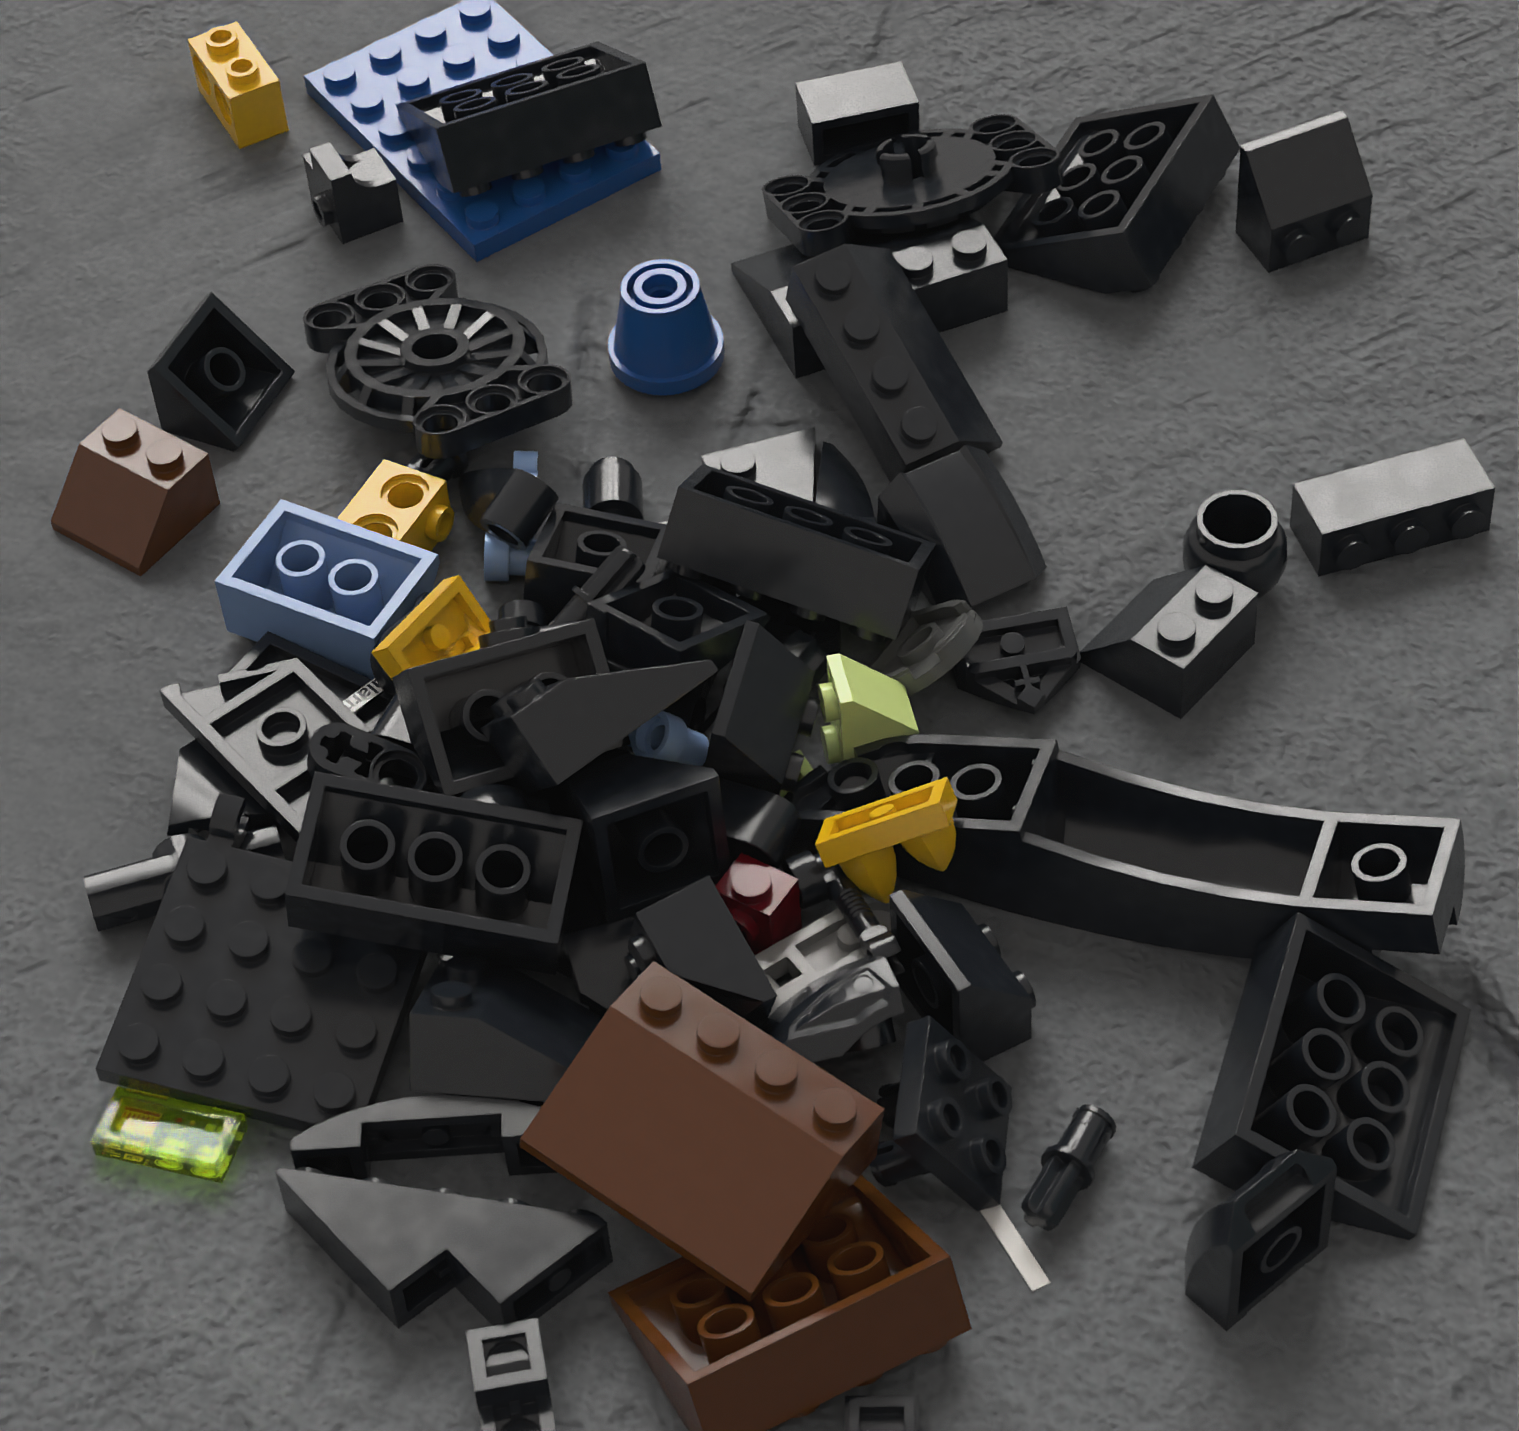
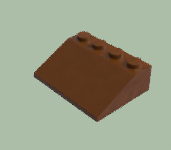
[519,961,885,1302]
[608,1174,972,1431]

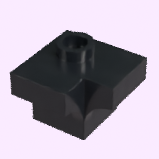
[303,142,404,244]

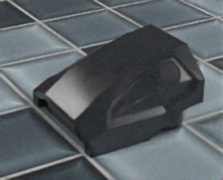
[759,955,905,1063]

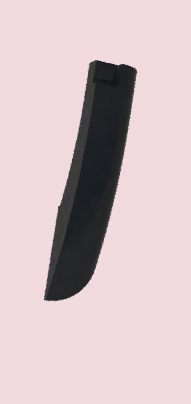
[784,734,1465,959]

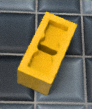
[188,21,289,149]
[337,459,454,551]

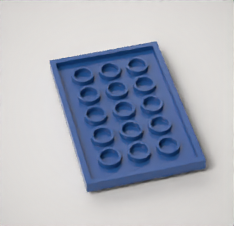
[304,0,662,262]

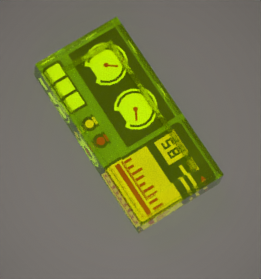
[91,1086,248,1183]

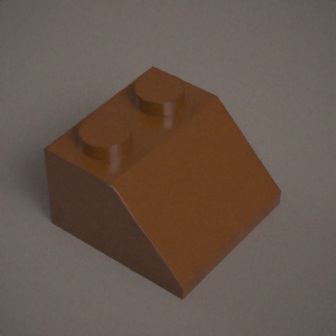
[51,408,220,576]

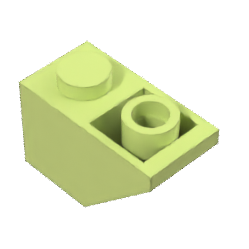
[818,653,919,764]

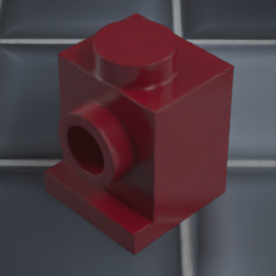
[715,853,802,955]

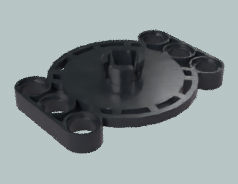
[762,114,1064,257]
[303,264,573,459]

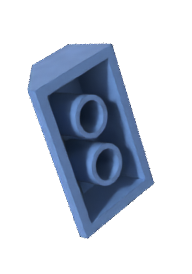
[215,499,440,680]

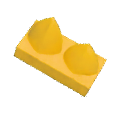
[815,777,957,904]

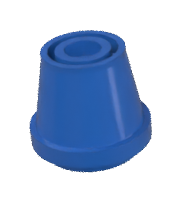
[608,259,725,395]

